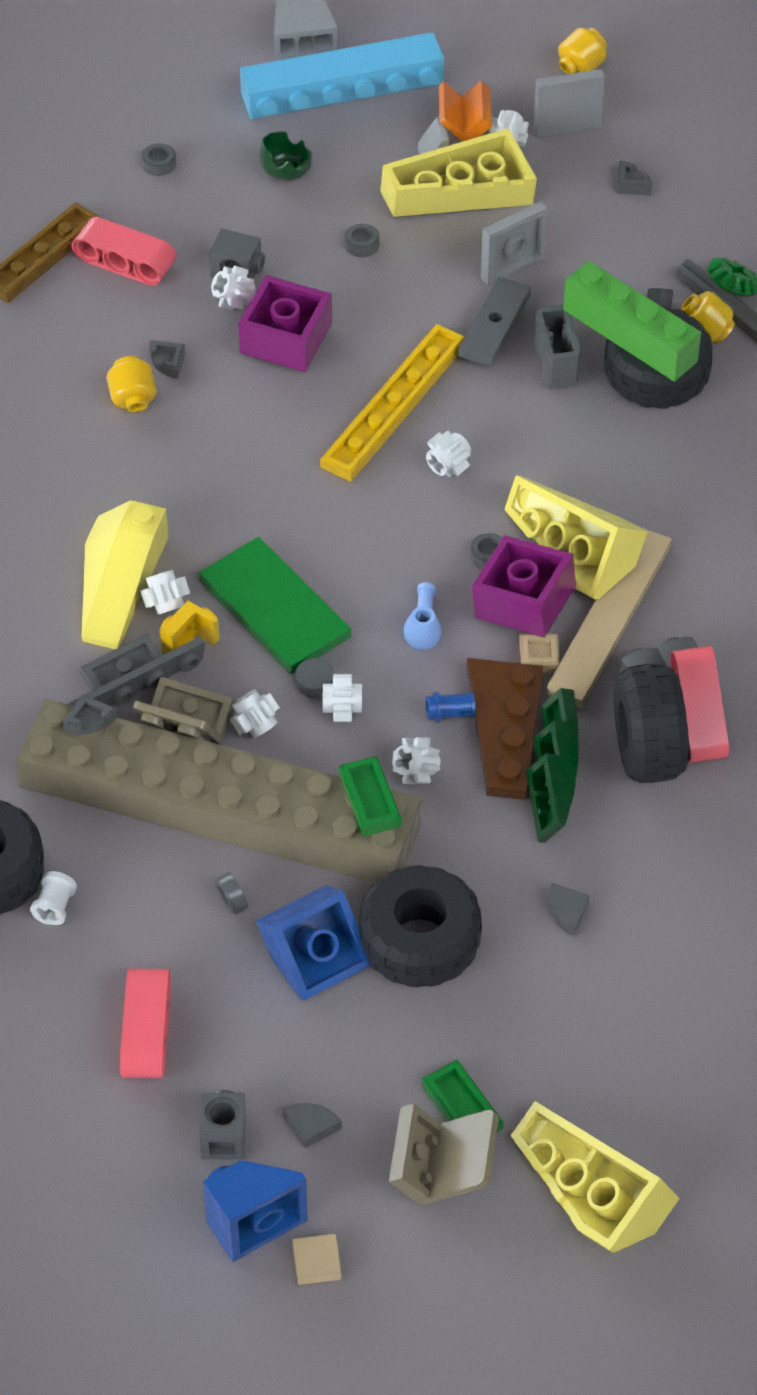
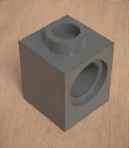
[209,228,265,279]
[199,1090,246,1159]

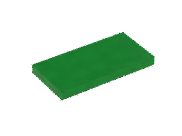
[199,536,351,674]

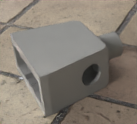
[274,0,338,60]

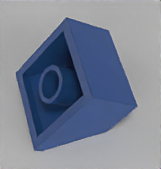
[256,885,371,1001]
[203,1160,308,1262]

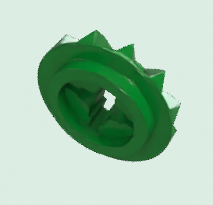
[707,257,757,296]

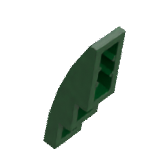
[526,688,579,843]

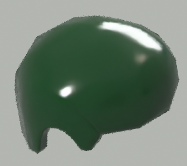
[260,131,312,181]

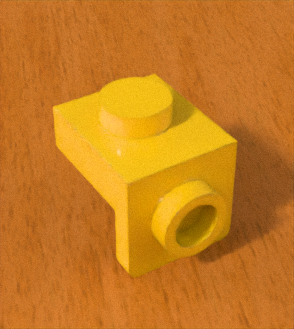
[159,600,220,654]

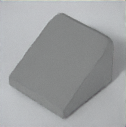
[417,117,449,154]

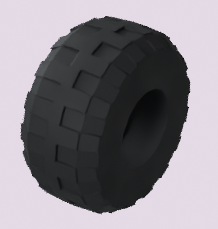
[604,306,713,409]
[614,663,689,783]
[0,800,44,915]
[359,865,482,988]

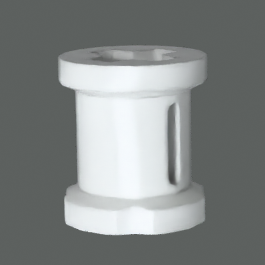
[30,871,77,925]

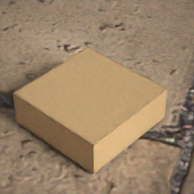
[519,634,560,673]
[292,1233,341,1285]

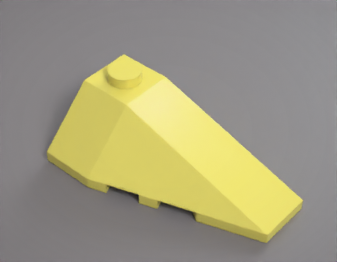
[504,475,648,599]
[82,500,169,649]
[510,1101,680,1253]

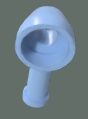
[404,582,442,650]

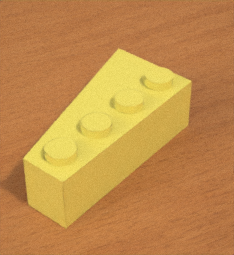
[380,128,537,217]

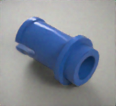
[425,692,475,723]

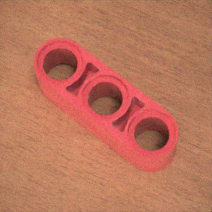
[72,217,177,286]
[670,646,729,763]
[120,968,171,1078]

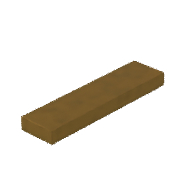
[0,202,101,303]

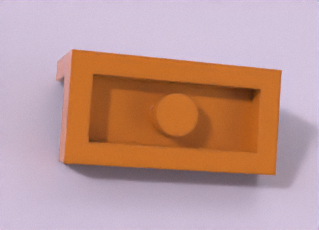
[439,80,492,142]

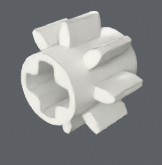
[488,110,529,146]
[211,266,255,310]
[426,431,471,478]
[140,569,190,614]
[323,674,362,722]
[229,689,280,738]
[392,737,440,784]

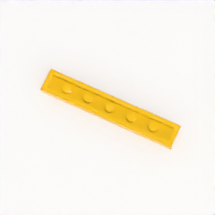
[320,323,465,482]

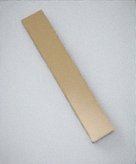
[546,527,672,709]

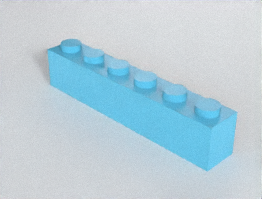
[240,32,444,119]

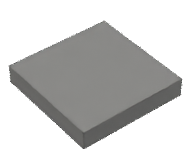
[533,69,605,138]
[481,201,548,286]

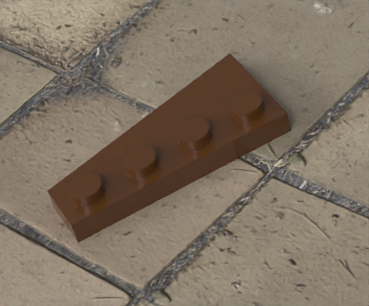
[466,658,543,800]

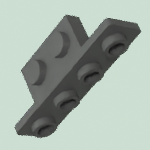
[68,633,206,706]

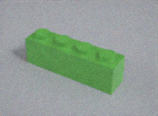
[563,260,701,382]

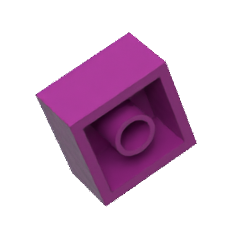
[238,275,332,372]
[472,535,576,638]

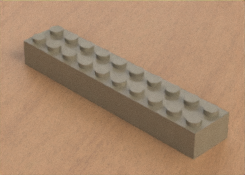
[16,699,421,883]

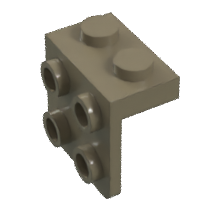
[133,677,235,745]
[389,1103,498,1206]

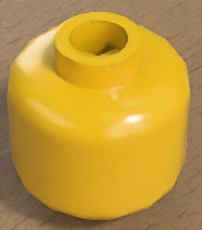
[558,28,607,74]
[681,291,735,344]
[106,356,157,413]

